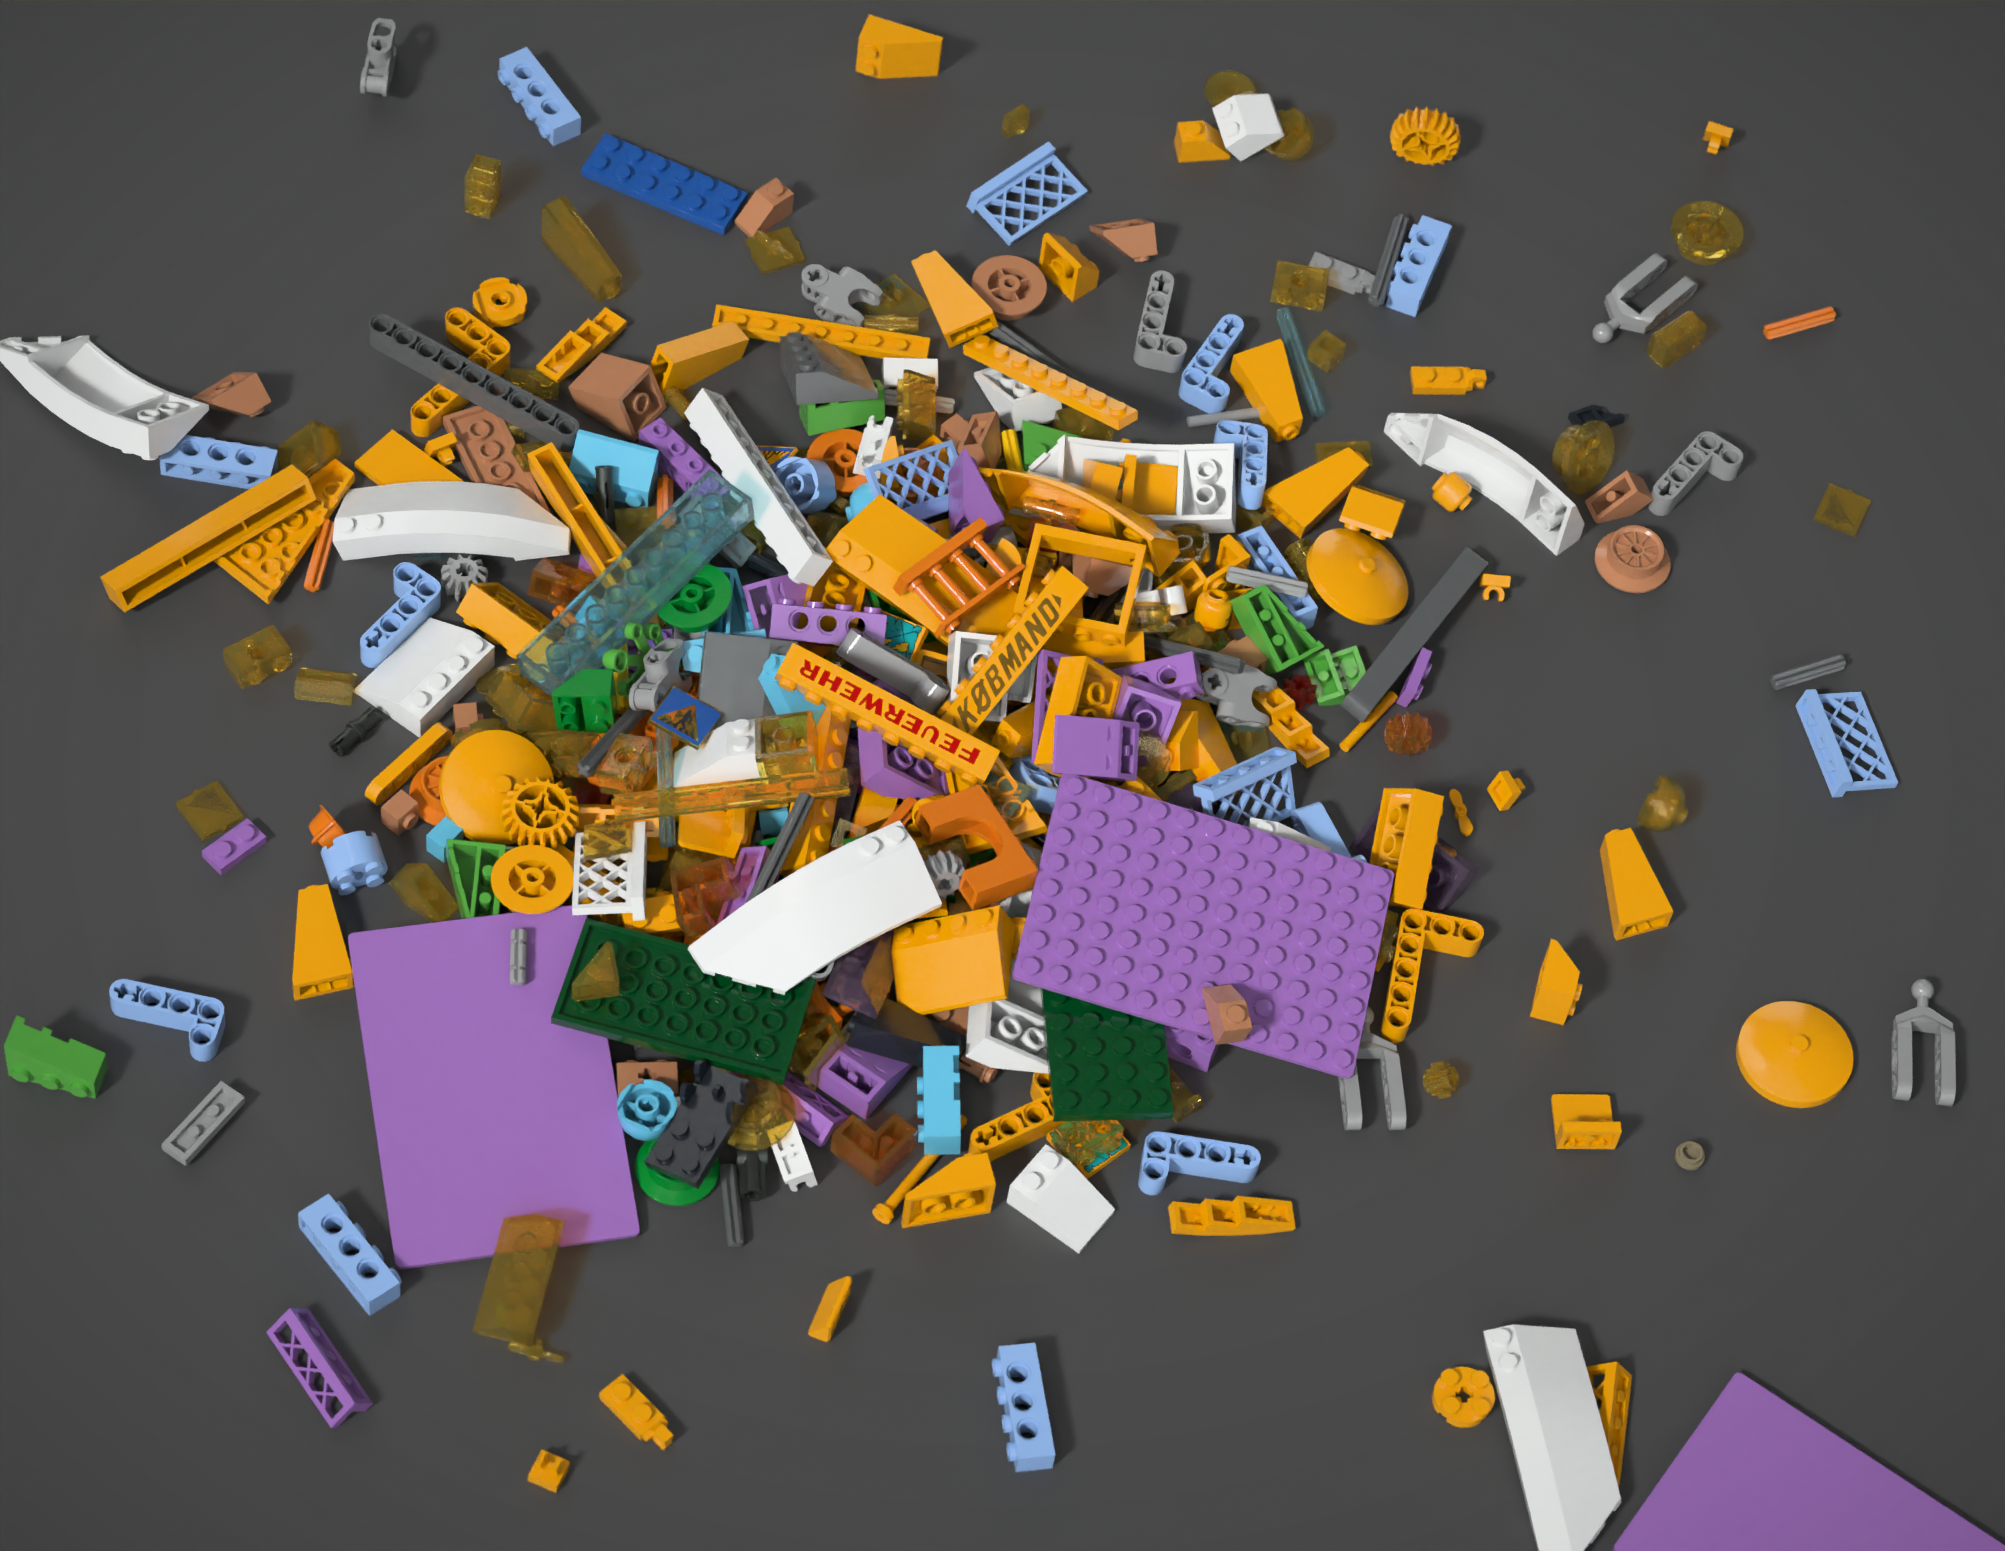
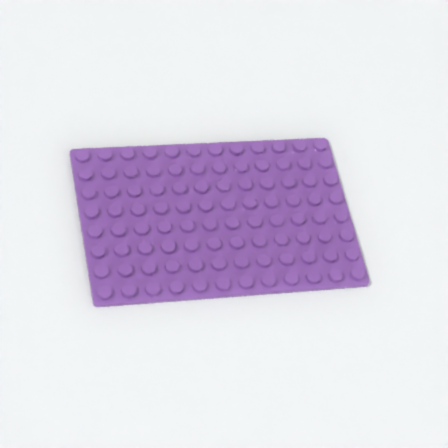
[1012,774,1394,1079]
[348,905,640,1269]
[1613,1373,2005,1551]

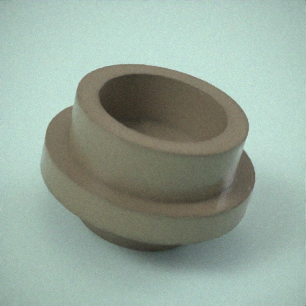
[1675,1141,1705,1170]

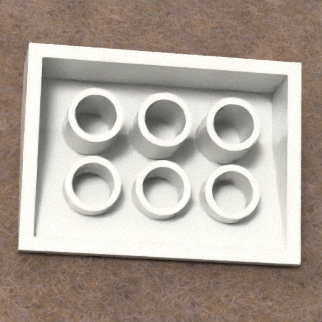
[354,617,495,738]

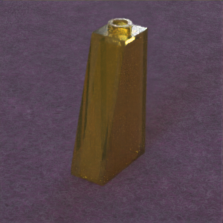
[542,195,622,303]

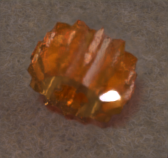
[1384,711,1432,757]

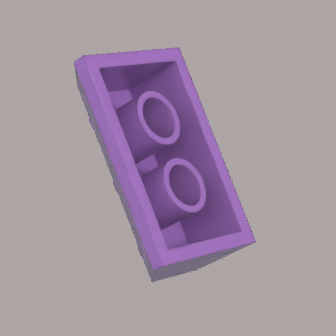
[1113,675,1182,780]

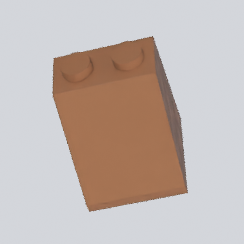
[568,353,667,442]

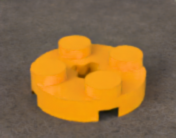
[472,277,527,328]
[1432,1367,1495,1428]

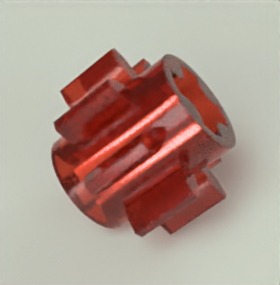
[1282,674,1317,710]

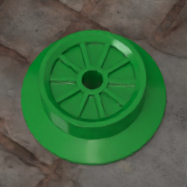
[653,562,732,633]
[635,1137,720,1206]

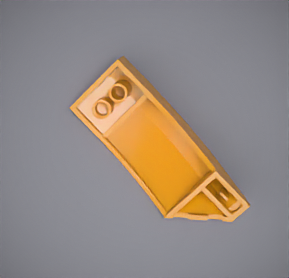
[978,467,1180,577]
[826,494,1018,647]

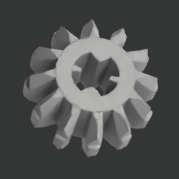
[440,553,488,602]
[924,850,965,900]

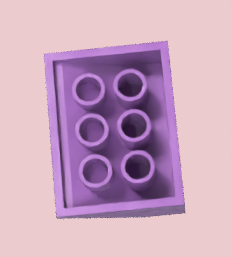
[858,680,950,800]

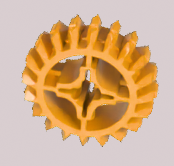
[1390,107,1461,166]
[500,776,580,850]

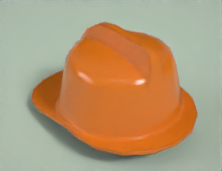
[309,805,347,850]

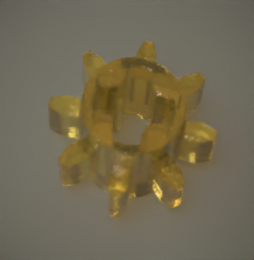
[1423,1061,1460,1099]

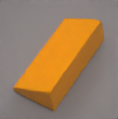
[808,1276,852,1342]

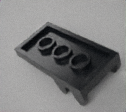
[645,1059,759,1189]

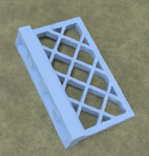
[966,141,1088,246]
[863,440,958,521]
[1795,689,1898,798]
[1193,747,1297,827]

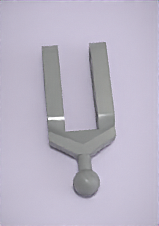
[1592,253,1698,343]
[1891,979,1956,1107]
[1338,1006,1406,1130]

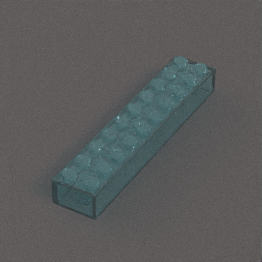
[516,469,754,697]

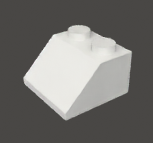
[1212,94,1285,161]

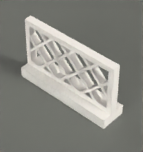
[572,822,648,921]

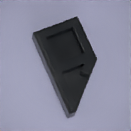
[1568,405,1625,438]

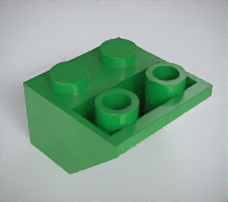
[552,669,618,734]

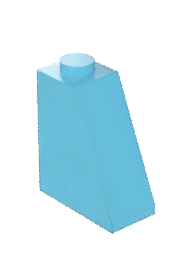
[758,654,826,741]

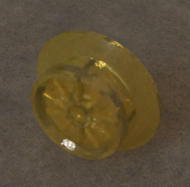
[1671,201,1744,265]
[1553,420,1614,494]
[1110,602,1182,633]
[727,1075,796,1150]

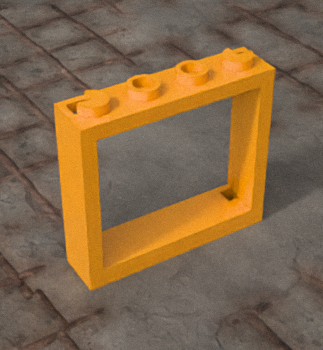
[1013,523,1147,647]

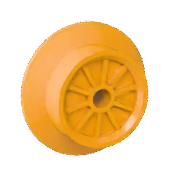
[491,845,574,914]

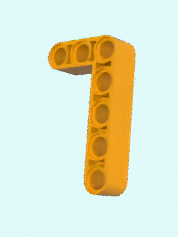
[410,307,510,437]
[1381,909,1484,1043]

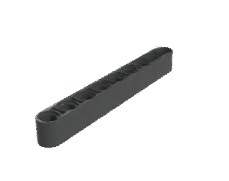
[369,314,579,452]
[1340,546,1489,723]

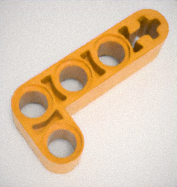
[968,1072,1065,1162]

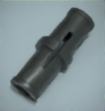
[594,465,616,523]
[329,707,382,757]

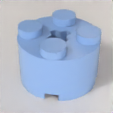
[775,456,836,515]
[321,831,388,895]

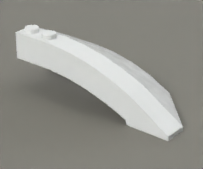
[0,335,209,460]
[1384,413,1585,556]
[1007,434,1236,534]
[332,481,571,561]
[688,820,942,995]
[965,842,1049,1074]
[1483,1324,1621,1551]

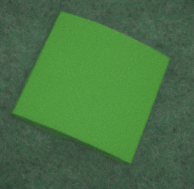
[1302,645,1366,706]

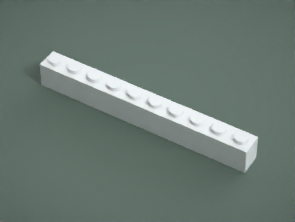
[684,388,833,587]

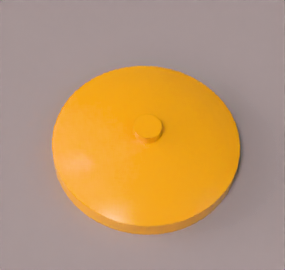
[1306,528,1408,625]
[439,730,554,846]
[1736,1001,1854,1108]

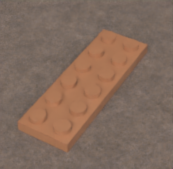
[442,406,551,514]

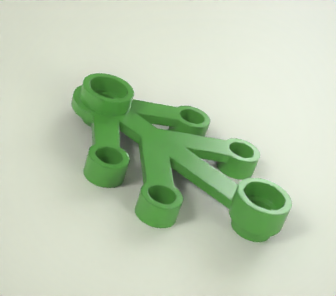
[603,622,683,697]

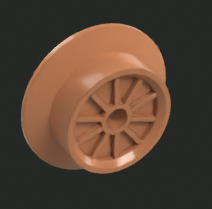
[972,255,1047,321]
[1594,525,1671,593]

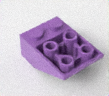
[948,449,1005,544]
[742,574,807,638]
[1052,715,1140,782]
[818,1044,913,1120]

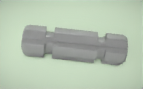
[510,929,527,986]

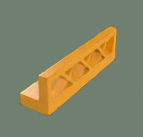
[1586,1362,1632,1485]

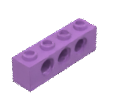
[639,417,732,514]
[769,598,887,645]
[1111,651,1204,700]
[1164,1025,1218,1073]

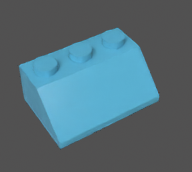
[569,429,659,509]

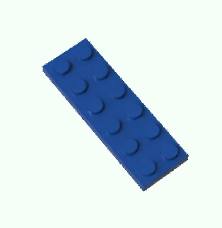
[581,133,748,236]

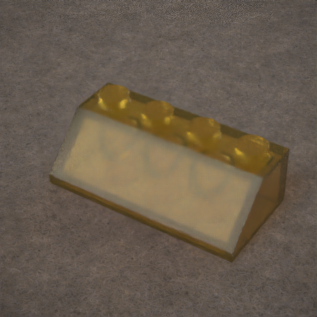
[472,1214,564,1347]

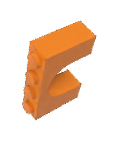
[914,784,1038,910]

